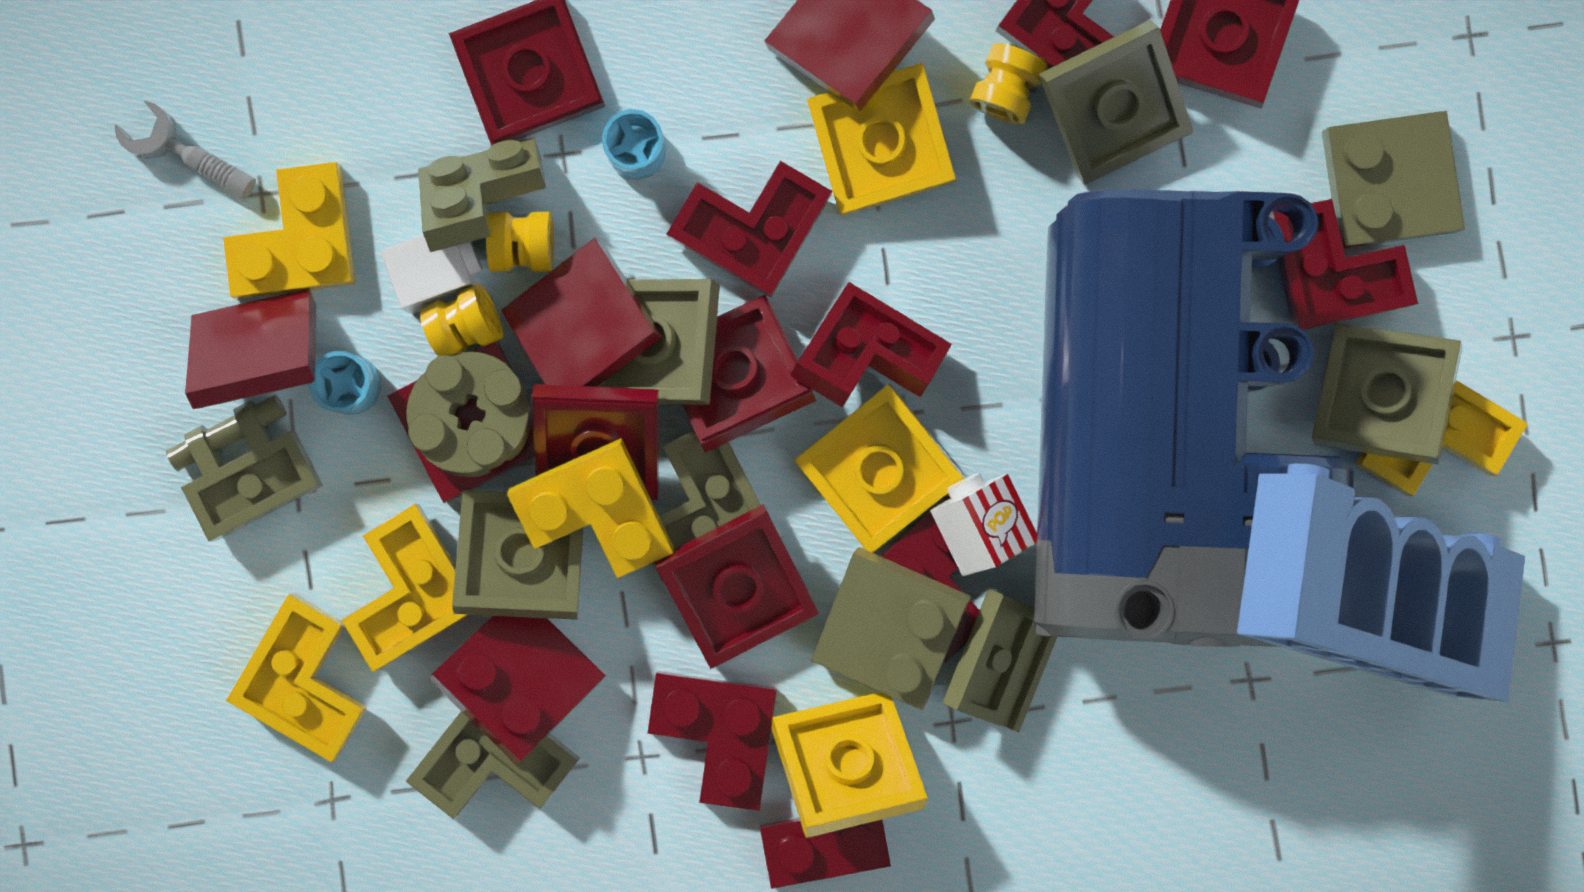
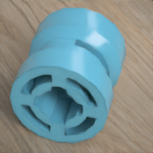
[602,109,667,180]
[309,351,381,415]

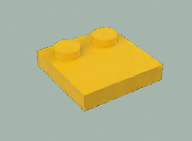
[807,63,957,217]
[794,383,966,553]
[771,692,928,838]

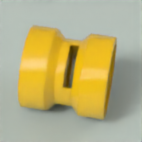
[969,43,1048,125]
[486,211,554,272]
[420,283,503,357]

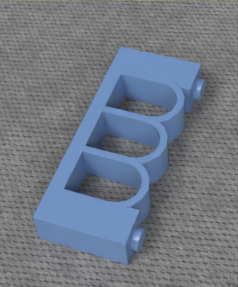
[1237,463,1525,702]

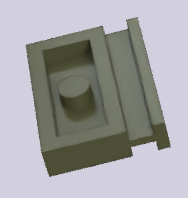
[942,589,1057,732]

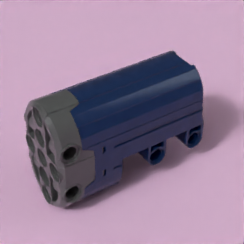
[1034,190,1354,647]

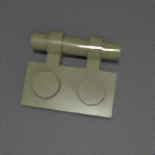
[166,394,323,542]

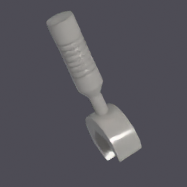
[115,101,256,199]

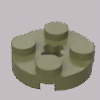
[406,352,533,477]

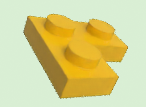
[223,162,356,299]
[1355,380,1528,496]
[507,438,674,578]
[341,504,468,672]
[226,593,367,763]

